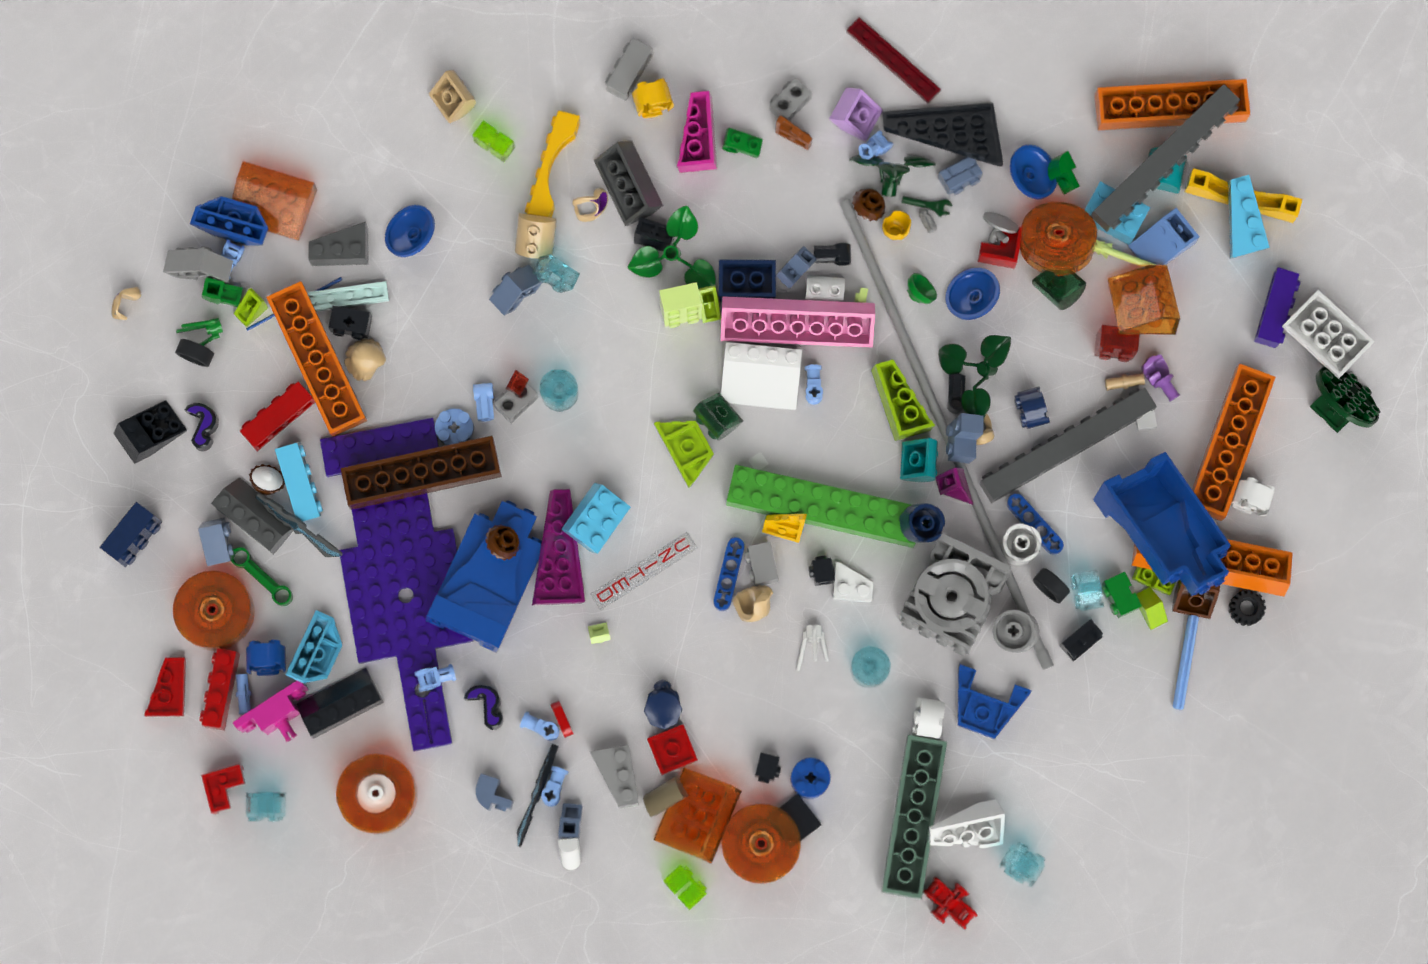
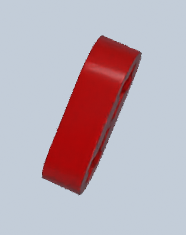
[550,701,573,738]

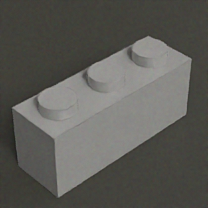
[605,38,653,101]

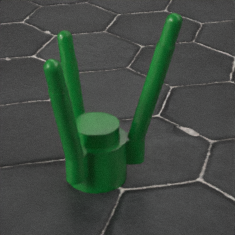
[176,318,223,346]

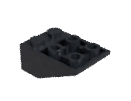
[113,400,187,464]

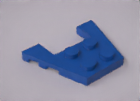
[957,664,1032,739]

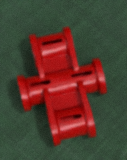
[923,877,978,930]

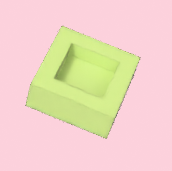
[854,288,868,303]
[588,622,610,644]

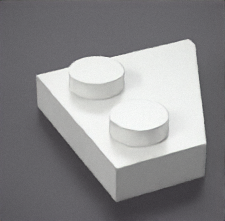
[833,562,873,602]

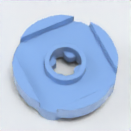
[435,409,474,445]

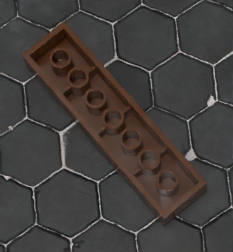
[340,436,502,510]

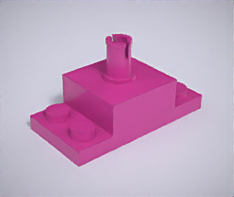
[232,681,309,742]

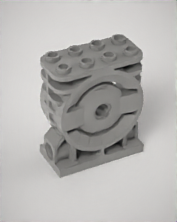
[899,532,1011,656]

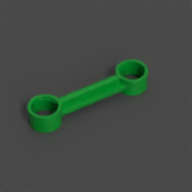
[231,547,293,606]

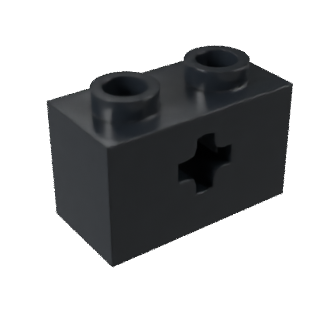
[328,306,372,340]

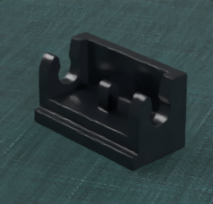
[634,217,675,252]
[1059,619,1103,662]

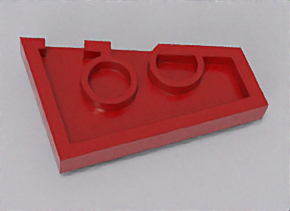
[144,657,186,717]

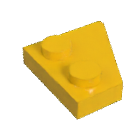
[762,514,807,543]

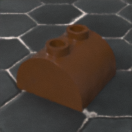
[1172,579,1220,619]

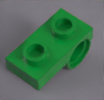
[722,128,763,158]

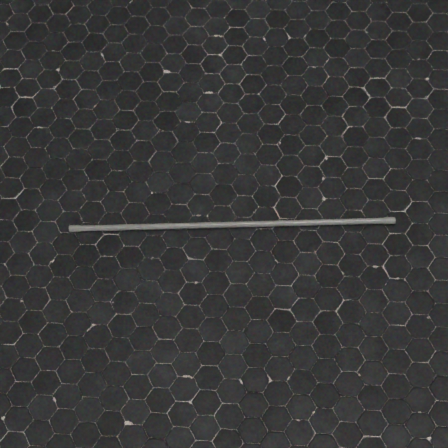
[840,199,1054,670]

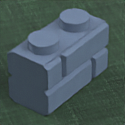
[938,157,983,195]

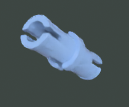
[235,674,251,714]

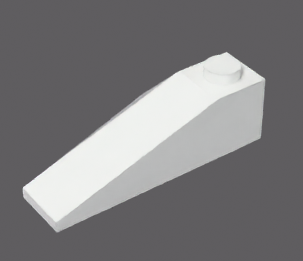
[929,799,1005,848]

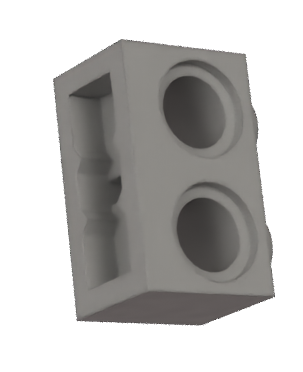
[770,78,812,121]
[494,378,539,424]

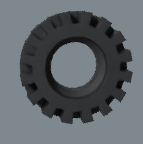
[1228,590,1266,626]

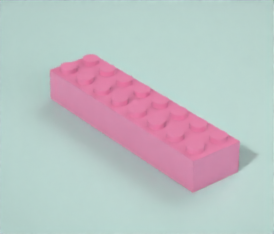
[721,297,875,348]

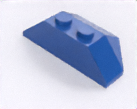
[190,196,268,246]

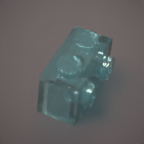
[532,254,580,293]

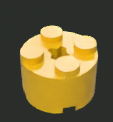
[632,78,674,118]

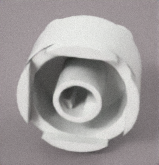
[1231,477,1275,517]
[1000,523,1042,565]
[912,698,945,740]

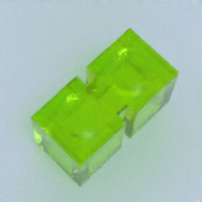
[472,120,515,162]
[663,865,707,911]

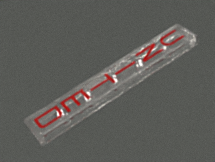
[590,532,698,611]

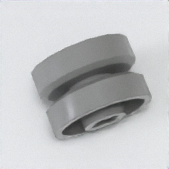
[993,609,1040,653]

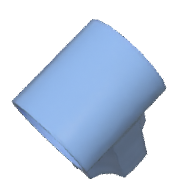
[473,383,494,422]

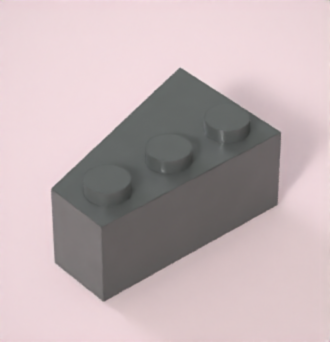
[309,222,368,266]

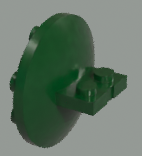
[1310,366,1381,433]

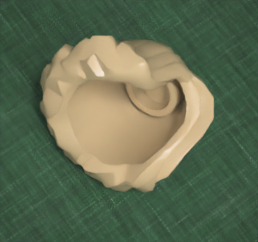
[344,339,386,381]
[732,585,773,622]

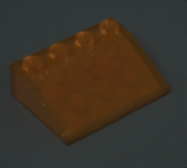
[232,161,317,241]
[1108,265,1180,335]
[653,768,742,864]

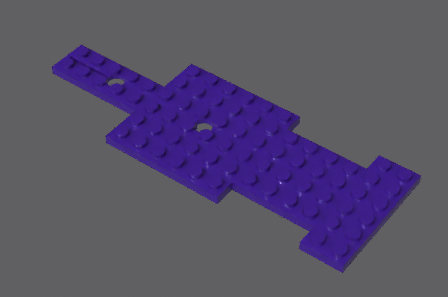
[320,418,474,752]

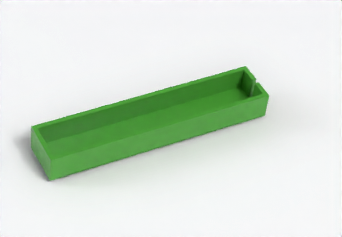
[726,465,915,548]

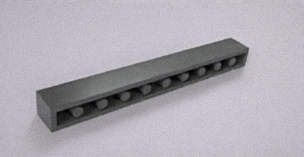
[1091,84,1240,232]
[980,388,1157,504]

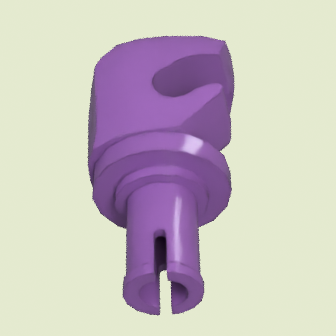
[1141,354,1180,402]

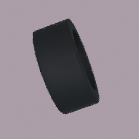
[175,339,214,367]
[1033,568,1070,604]

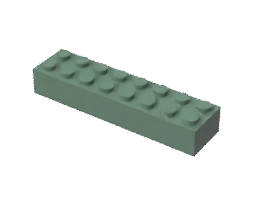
[881,735,947,900]

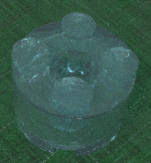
[539,370,579,412]
[1070,569,1104,611]
[850,646,891,688]
[246,792,286,821]
[999,842,1045,887]

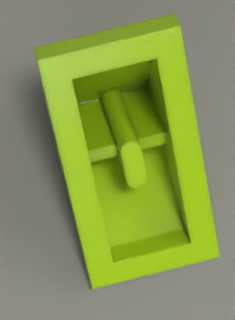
[698,285,721,323]
[234,288,268,327]
[1136,587,1168,630]

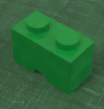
[1101,572,1142,618]

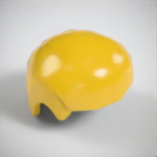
[882,210,912,240]

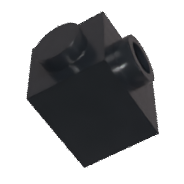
[808,556,835,586]
[755,752,781,784]

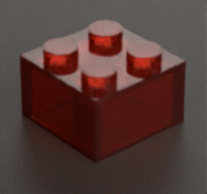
[1094,325,1140,362]

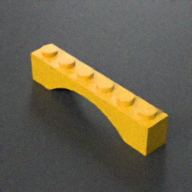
[525,110,580,218]
[1184,168,1303,223]

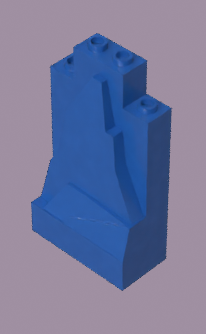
[1093,452,1231,596]
[426,500,542,653]

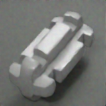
[919,210,937,233]

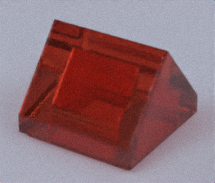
[505,370,529,396]

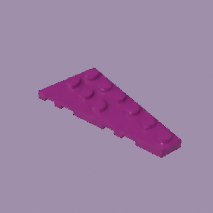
[532,489,585,605]

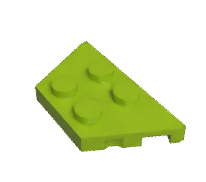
[654,421,714,488]

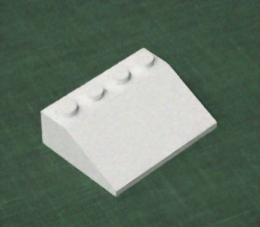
[1282,290,1375,379]
[720,342,802,410]

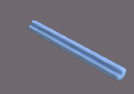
[1173,615,1199,710]

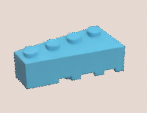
[1228,175,1270,259]
[275,442,323,521]

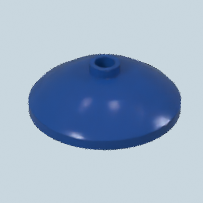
[1010,145,1057,199]
[385,205,435,257]
[945,268,1000,320]

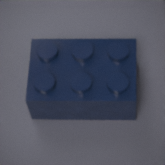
[719,260,776,302]
[99,502,162,568]

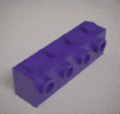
[1254,267,1301,349]

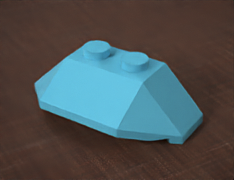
[286,610,342,683]

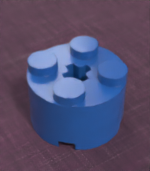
[246,640,286,676]
[790,758,830,799]

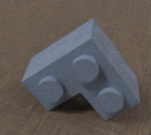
[489,265,544,315]
[946,413,983,464]
[198,518,234,566]

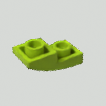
[1132,567,1176,595]

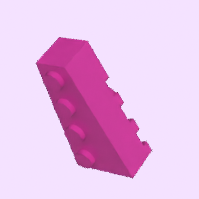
[677,91,717,173]

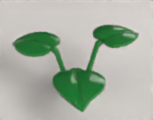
[628,206,716,289]

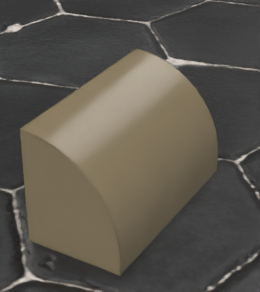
[643,776,688,817]

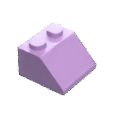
[829,88,883,141]

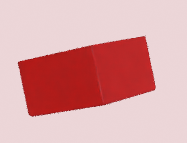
[978,227,1023,269]
[201,764,246,815]

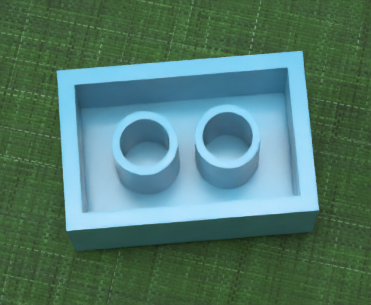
[1080,181,1150,245]
[561,483,631,554]

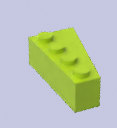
[871,359,935,441]

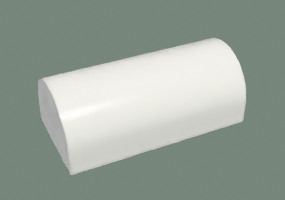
[558,838,581,870]

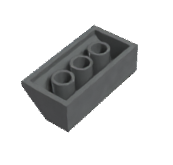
[594,141,663,226]
[211,478,298,555]

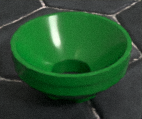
[907,273,937,304]

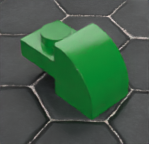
[1048,151,1080,195]
[201,277,243,307]

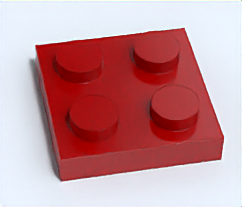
[647,724,698,775]

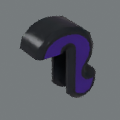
[184,403,219,451]
[464,685,503,730]

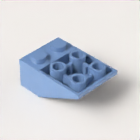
[1128,208,1199,276]

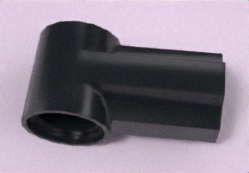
[814,243,851,266]
[947,374,965,414]

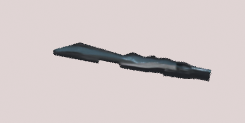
[517,744,559,847]

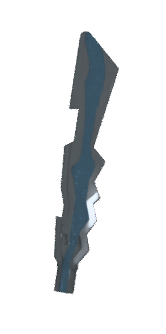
[256,492,343,557]

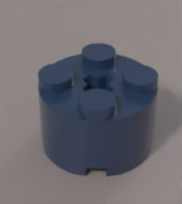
[1014,386,1050,429]
[899,503,945,543]

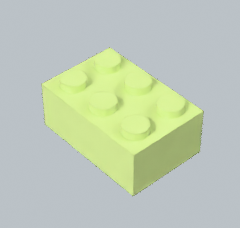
[659,282,702,328]

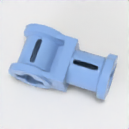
[859,130,893,159]
[221,239,245,280]
[805,364,823,405]
[414,664,456,692]
[520,711,560,741]
[541,766,568,807]

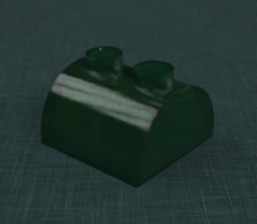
[1032,259,1086,310]
[693,393,743,441]

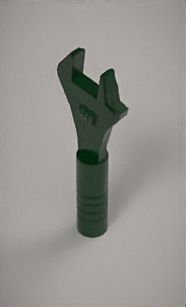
[901,196,952,217]

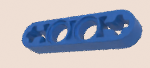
[1007,494,1064,555]
[714,537,744,611]

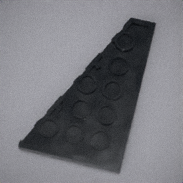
[882,103,1003,167]

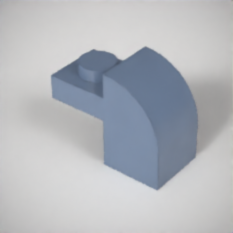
[776,246,817,289]
[476,774,514,812]
[558,803,583,842]

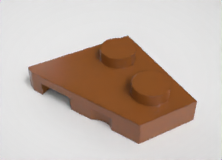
[775,115,812,150]

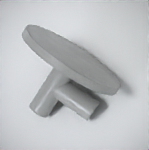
[983,212,1019,244]

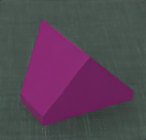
[935,467,973,505]

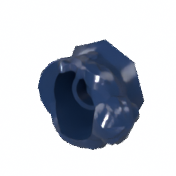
[644,680,683,729]

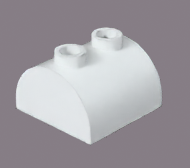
[805,275,845,302]

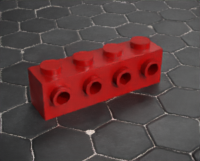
[240,381,315,452]
[200,648,240,731]

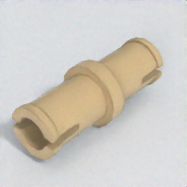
[1105,373,1145,391]

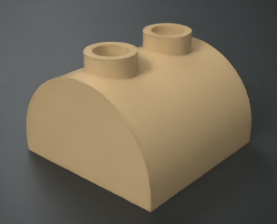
[429,70,476,123]
[515,213,557,259]

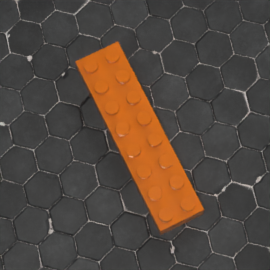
[1094,79,1250,131]
[266,281,367,437]
[1192,364,1276,521]
[1132,539,1293,597]

